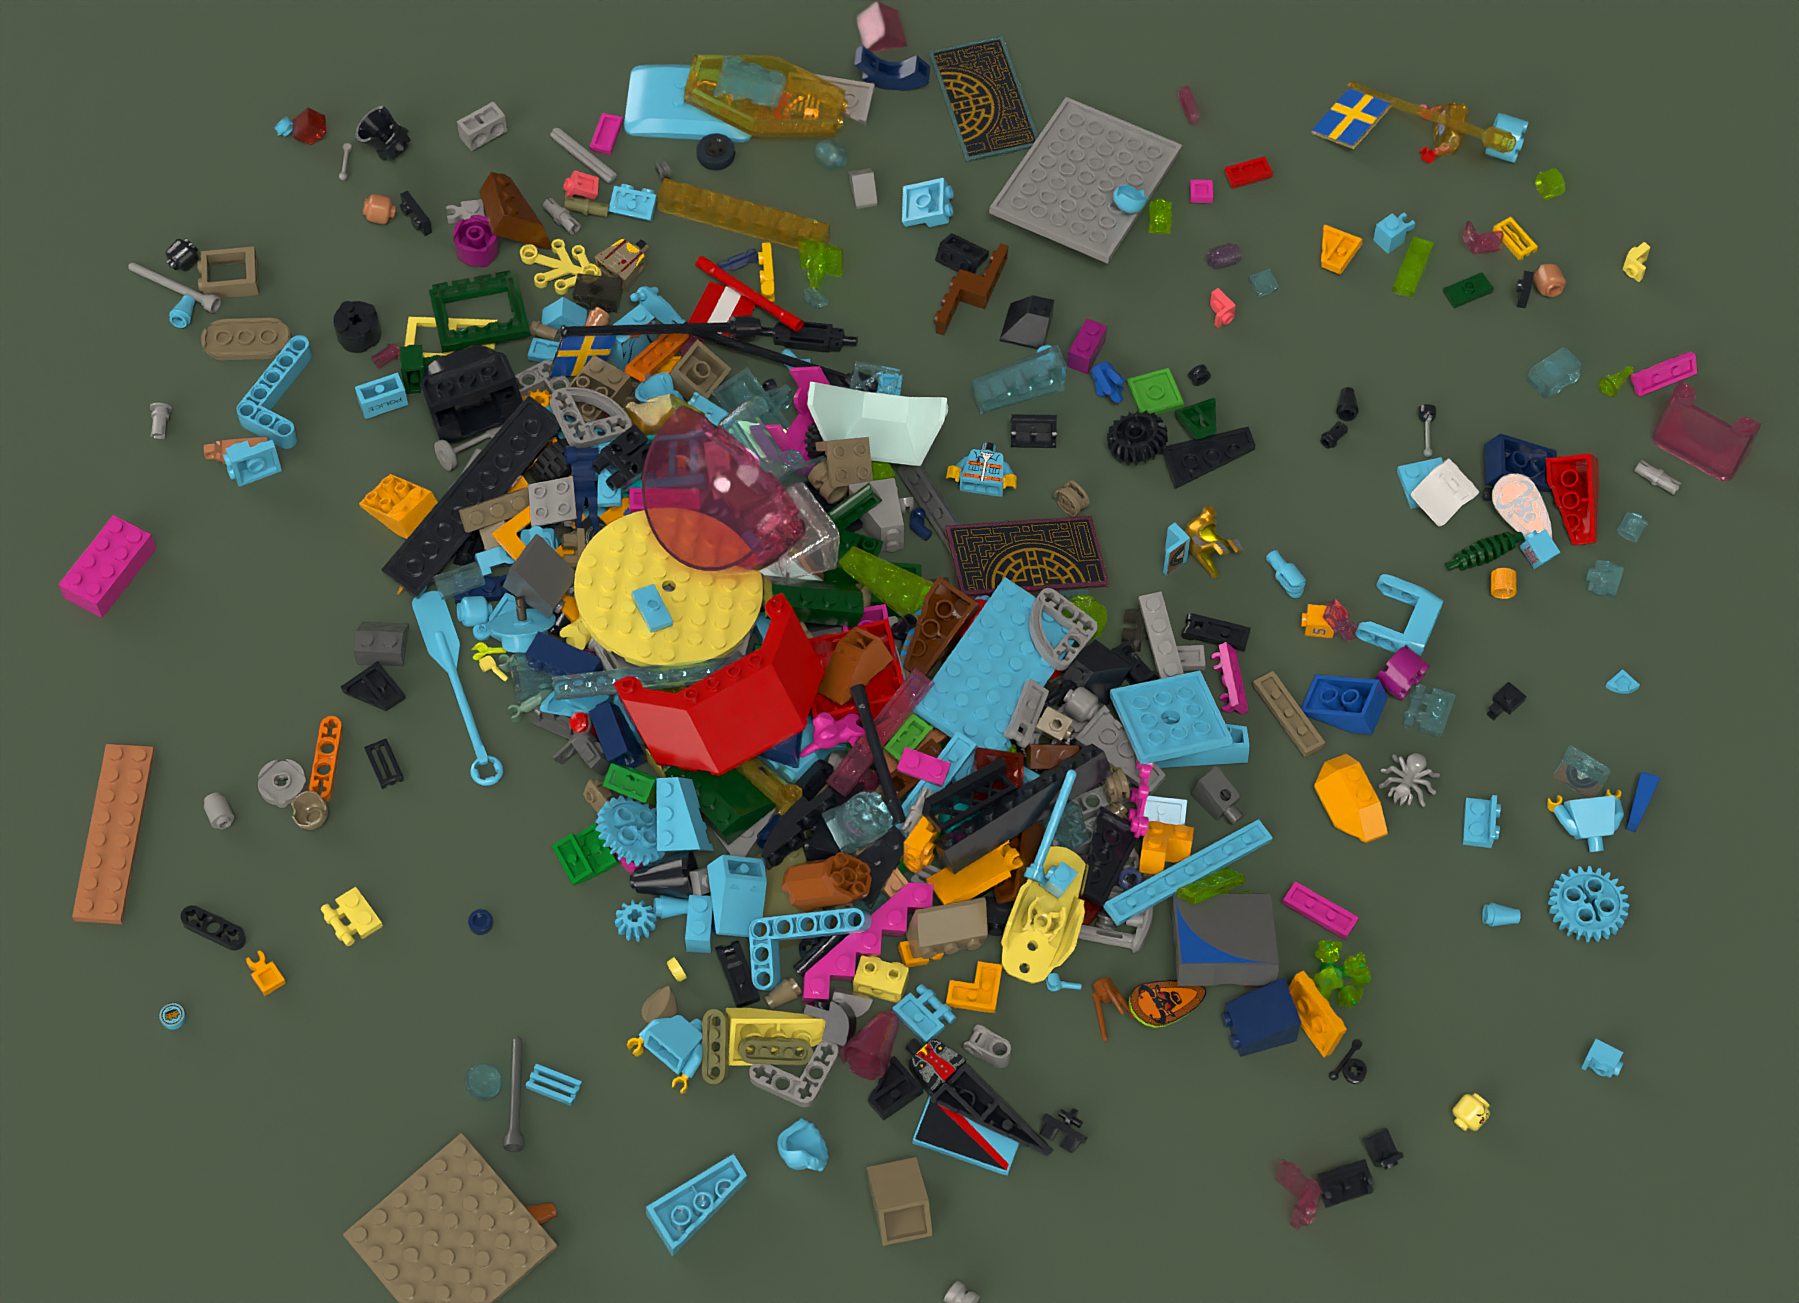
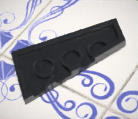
[1162,426,1256,489]
[1081,806,1140,908]

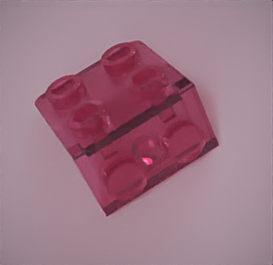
[1276,1160,1322,1231]

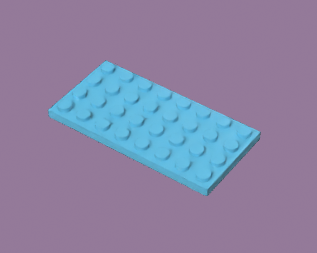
[911,577,1083,763]

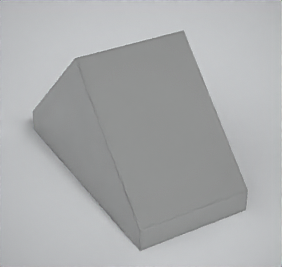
[848,168,878,209]

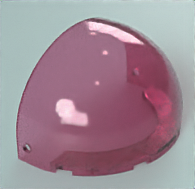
[642,405,806,576]

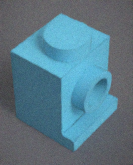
[1039,862,1078,899]
[1582,1039,1624,1078]

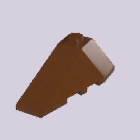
[903,576,981,680]
[994,822,1045,904]

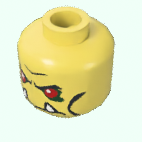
[1452,1093,1490,1131]

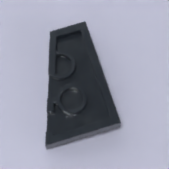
[855,825,907,910]

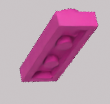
[1282,881,1359,940]

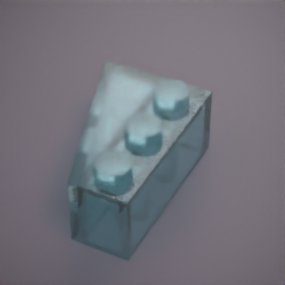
[713,55,787,108]

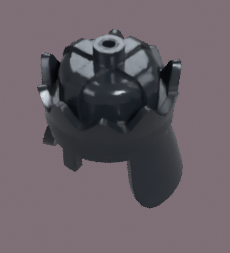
[355,106,411,160]

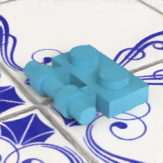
[892,984,957,1044]

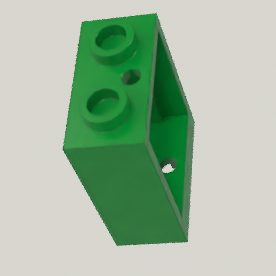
[603,763,657,805]

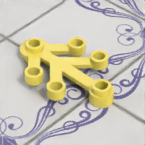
[520,239,601,295]

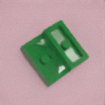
[552,823,619,886]

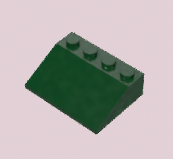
[664,765,784,846]

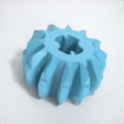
[615,899,656,942]

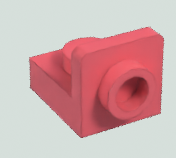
[563,170,599,200]
[1210,288,1236,328]

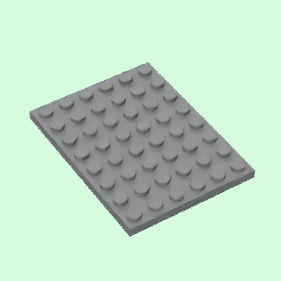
[989,97,1182,263]

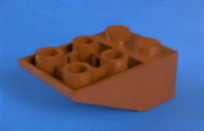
[817,626,893,706]

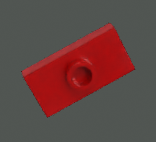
[1224,156,1273,188]

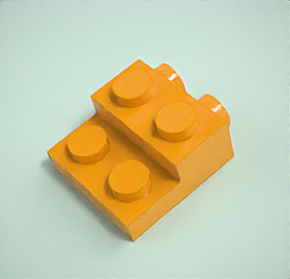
[903,815,939,873]

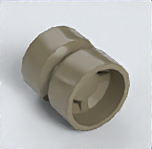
[808,460,849,504]

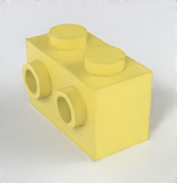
[853,956,909,1003]

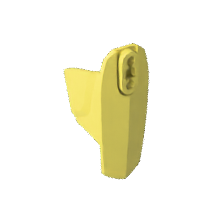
[1001,846,1086,984]

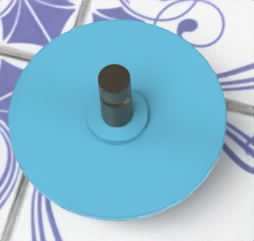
[490,596,556,653]

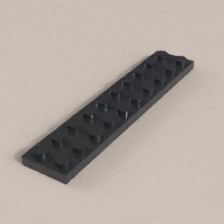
[381,395,561,599]

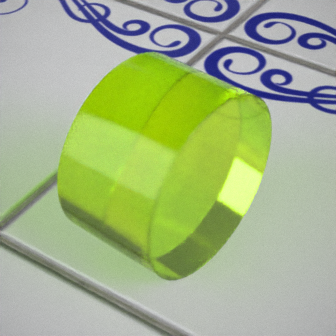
[1536,168,1565,200]

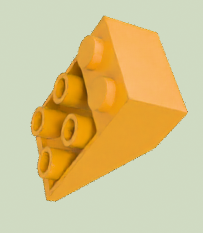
[359,474,438,539]

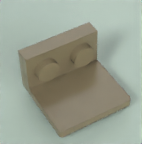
[816,437,873,487]

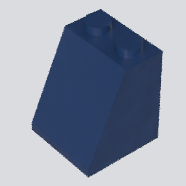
[1222,978,1301,1057]

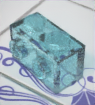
[1527,346,1582,399]

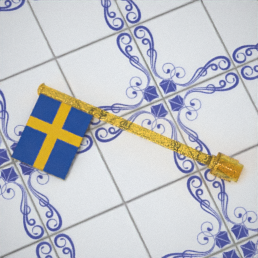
[1311,81,1516,153]

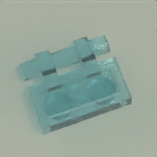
[1403,684,1456,738]

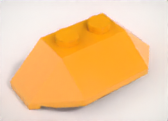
[1314,754,1388,843]

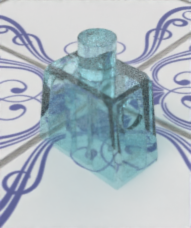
[1042,801,1089,851]

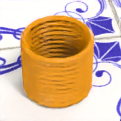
[1491,568,1517,599]

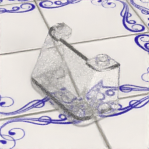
[744,482,840,578]

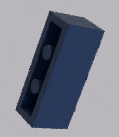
[525,631,604,692]

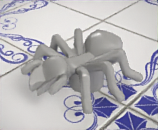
[1378,753,1440,807]

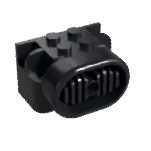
[420,345,523,444]

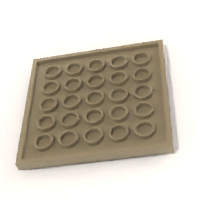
[343,1133,558,1303]

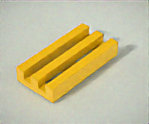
[1492,217,1538,261]

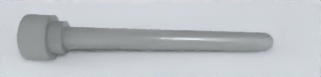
[128,263,221,314]

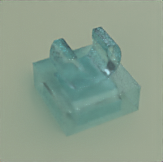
[1616,512,1648,543]

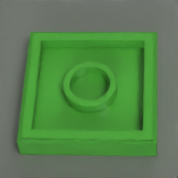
[1126,368,1184,415]

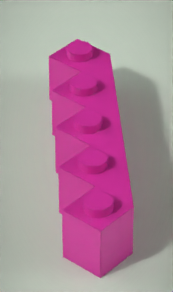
[802,883,933,1003]

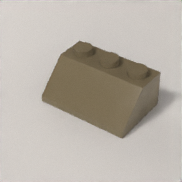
[905,898,988,959]

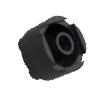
[333,301,381,353]

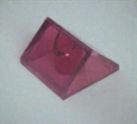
[857,1,907,52]

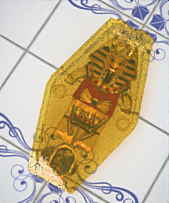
[683,55,848,137]

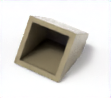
[867,1157,933,1246]

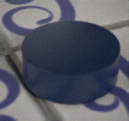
[468,909,493,935]

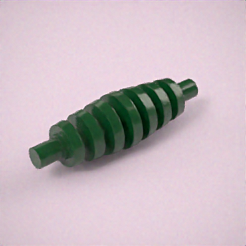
[1445,531,1524,571]

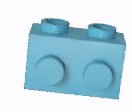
[1143,796,1187,825]

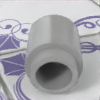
[203,792,234,829]

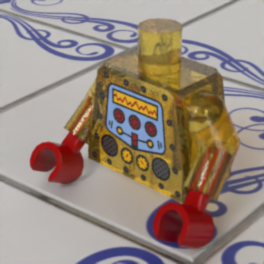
[1418,102,1469,164]

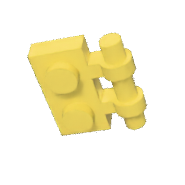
[321,887,383,946]

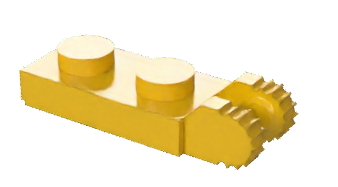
[758,242,775,303]

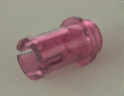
[371,343,400,369]

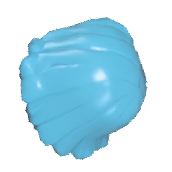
[777,1118,829,1172]

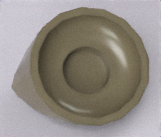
[641,986,678,1025]

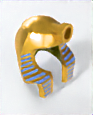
[1184,505,1244,579]

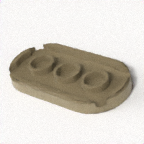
[201,318,291,360]

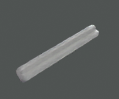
[550,128,617,183]

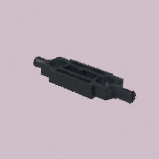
[760,321,858,353]

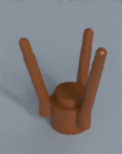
[1092,977,1136,1042]

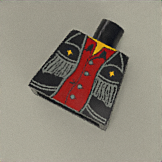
[906,1038,967,1097]

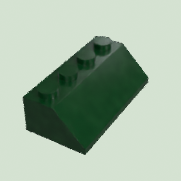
[763,575,864,627]

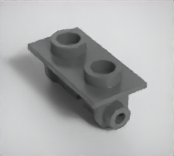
[532,705,575,740]

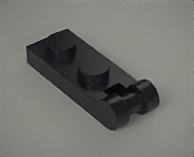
[1181,613,1251,652]
[715,940,760,1008]

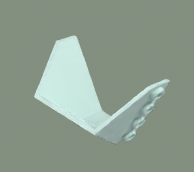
[807,382,948,466]

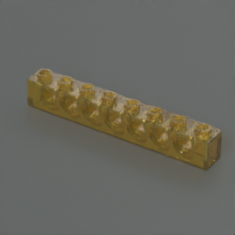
[657,178,830,256]

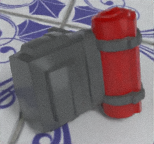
[552,712,611,776]

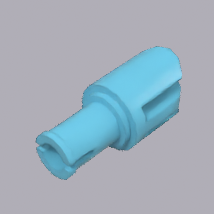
[1266,550,1306,598]

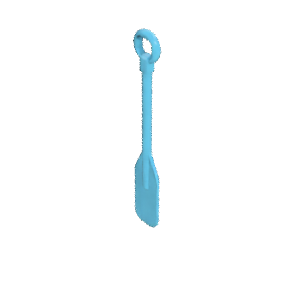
[412,591,504,786]

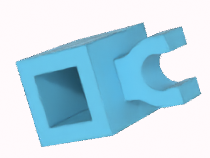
[1373,213,1415,254]

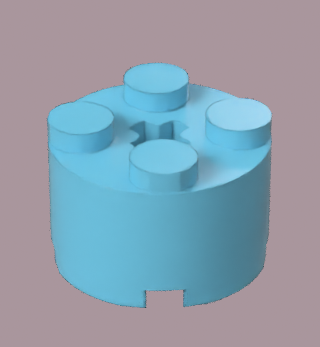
[1485,113,1528,163]

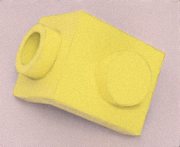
[1623,242,1650,282]

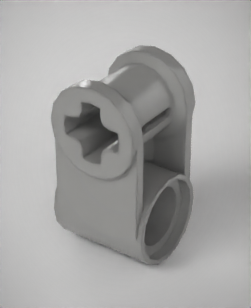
[963,1025,1011,1068]

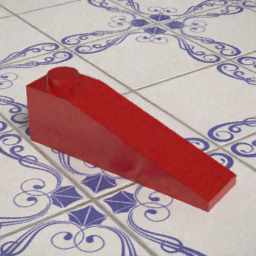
[1546,453,1599,546]

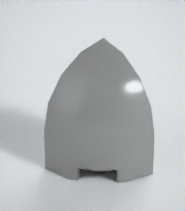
[832,987,873,1017]

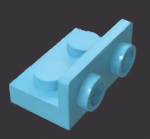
[608,184,660,222]
[1462,795,1501,848]

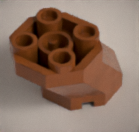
[782,852,872,913]

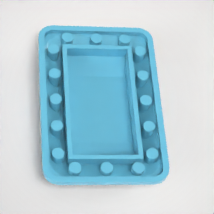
[624,64,758,142]

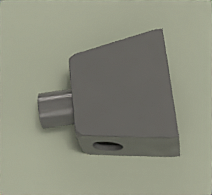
[1190,766,1244,825]

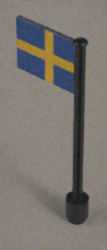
[549,315,761,377]

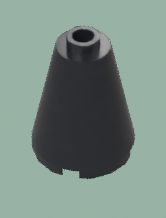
[630,851,698,899]

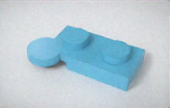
[473,592,527,641]

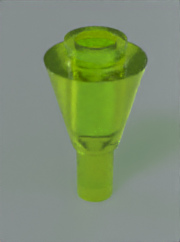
[1599,366,1634,397]

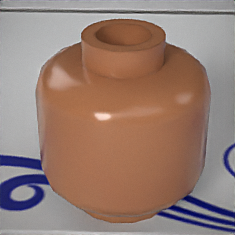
[362,194,396,224]
[1533,264,1566,297]

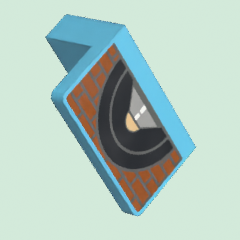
[1163,523,1190,576]

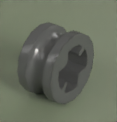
[654,159,672,181]
[1095,911,1117,930]

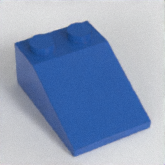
[1301,674,1388,735]

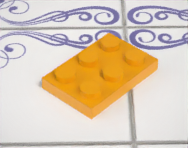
[1288,970,1347,1058]

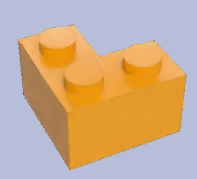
[1139,821,1194,875]

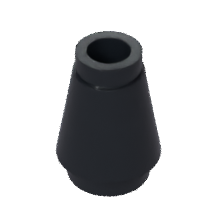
[1336,387,1359,421]

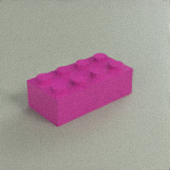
[59,515,156,618]

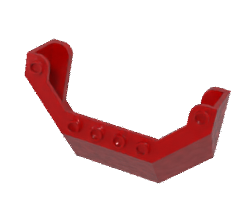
[613,593,825,776]

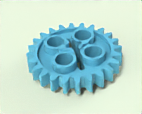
[595,795,666,867]
[1548,866,1629,943]

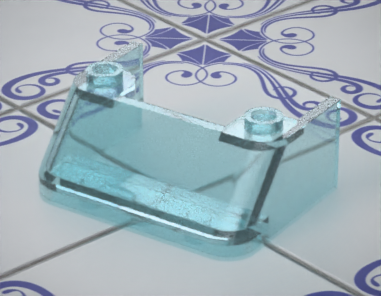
[716,387,826,495]

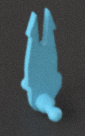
[630,286,686,324]

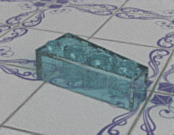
[971,344,1067,415]

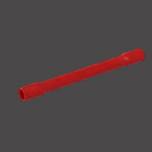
[696,256,804,332]

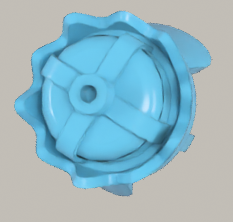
[635,372,687,428]

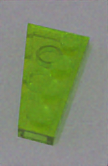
[838,546,934,618]

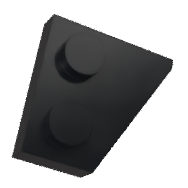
[340,661,406,711]
[868,1056,924,1121]

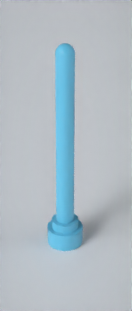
[1024,770,1077,883]

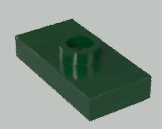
[1443,272,1494,308]

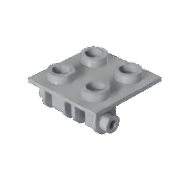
[528,476,577,527]

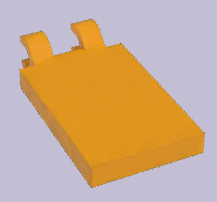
[926,840,1023,905]

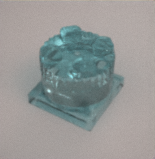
[822,792,893,855]

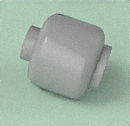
[1063,687,1100,722]

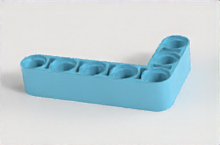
[237,335,312,449]
[749,908,872,991]

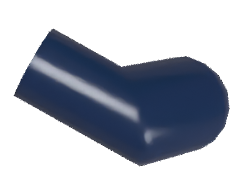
[910,507,933,541]

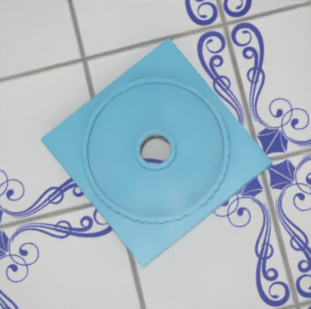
[1110,671,1232,765]

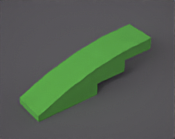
[883,713,935,762]

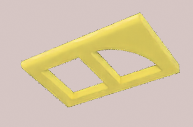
[405,317,497,357]

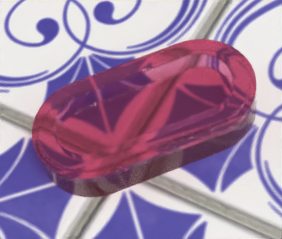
[1178,85,1200,125]

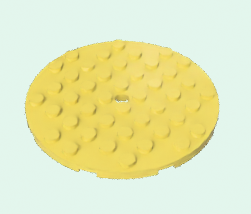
[574,508,763,671]

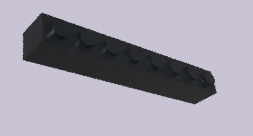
[933,743,1113,874]

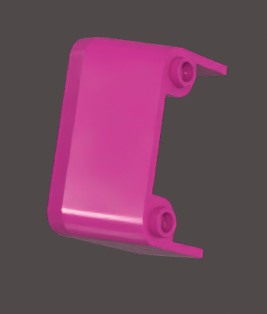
[750,366,830,474]

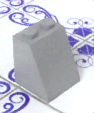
[849,478,904,552]

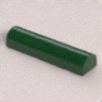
[794,483,883,554]

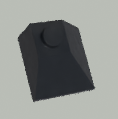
[1000,295,1054,350]
[1062,639,1133,705]

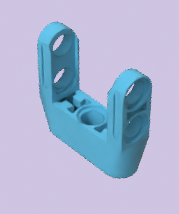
[1355,574,1444,657]

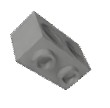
[457,101,507,151]

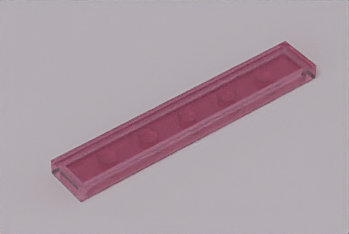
[826,668,935,797]

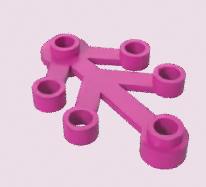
[1127,758,1153,838]

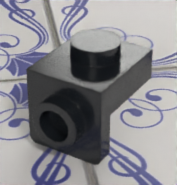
[1362,1128,1404,1169]

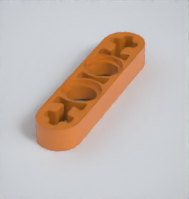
[309,716,343,802]

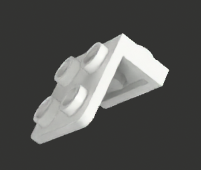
[1411,458,1479,526]

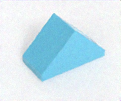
[542,297,587,330]

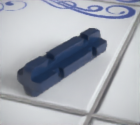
[717,248,759,273]

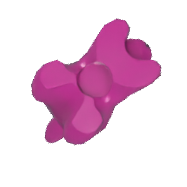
[800,712,865,758]

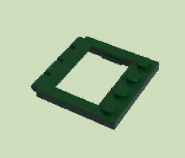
[429,270,531,353]

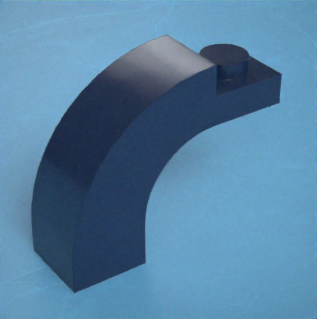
[854,45,931,91]

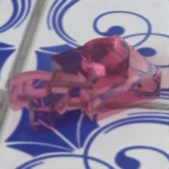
[1323,599,1358,642]

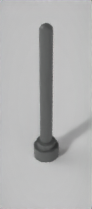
[503,1037,524,1152]

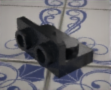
[935,233,990,274]

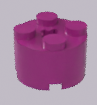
[453,215,500,268]
[1375,645,1430,701]

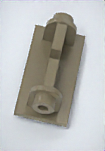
[583,779,613,813]

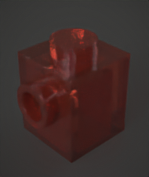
[292,108,326,146]

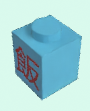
[1519,529,1560,570]

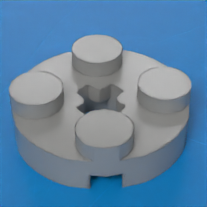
[258,759,307,808]

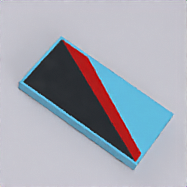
[912,1096,1020,1176]

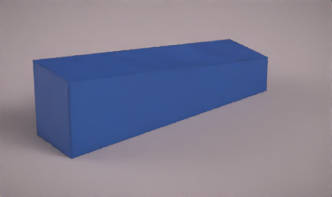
[1626,772,1661,832]

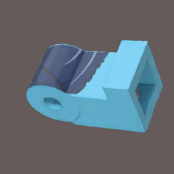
[474,546,515,578]

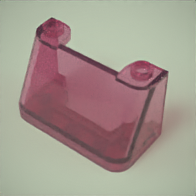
[1652,380,1761,481]

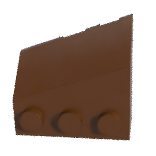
[479,172,552,250]

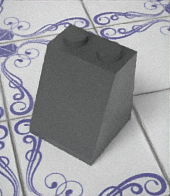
[503,534,575,619]

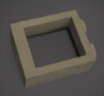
[197,246,259,299]

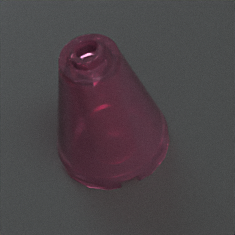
[840,1011,900,1080]

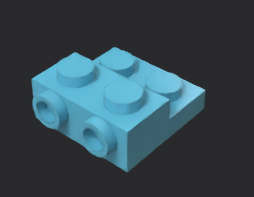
[902,178,954,227]
[223,440,282,487]

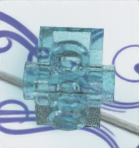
[1586,560,1624,598]

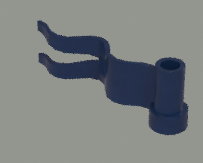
[564,446,599,534]

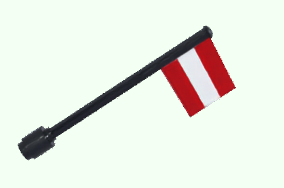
[682,281,879,393]

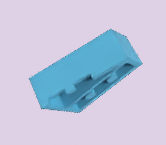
[656,777,714,853]

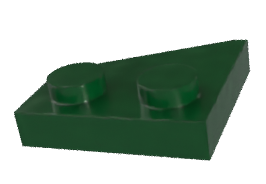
[1175,398,1217,440]

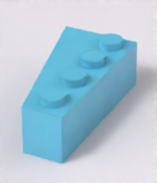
[1155,717,1250,768]

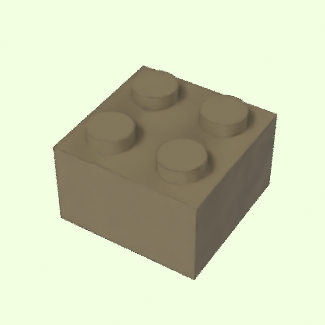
[668,339,731,401]

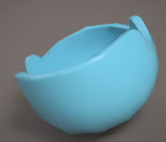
[1113,184,1149,213]

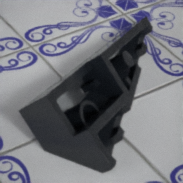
[929,1064,1054,1156]

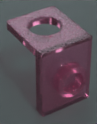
[1463,221,1504,254]

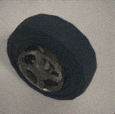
[696,133,735,170]

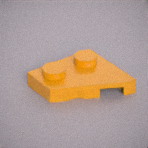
[1321,225,1362,275]

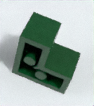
[399,345,445,394]

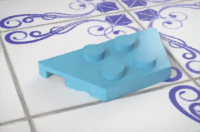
[540,651,617,717]

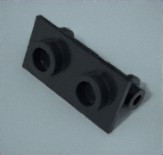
[453,527,484,567]

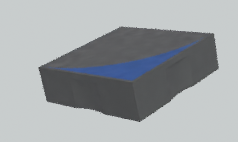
[1171,894,1279,986]

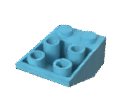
[707,855,767,937]

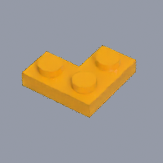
[946,961,1002,1014]

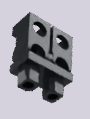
[592,424,664,491]

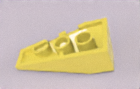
[726,1008,826,1066]

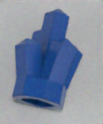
[1091,361,1126,403]

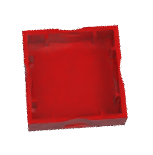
[808,618,911,725]

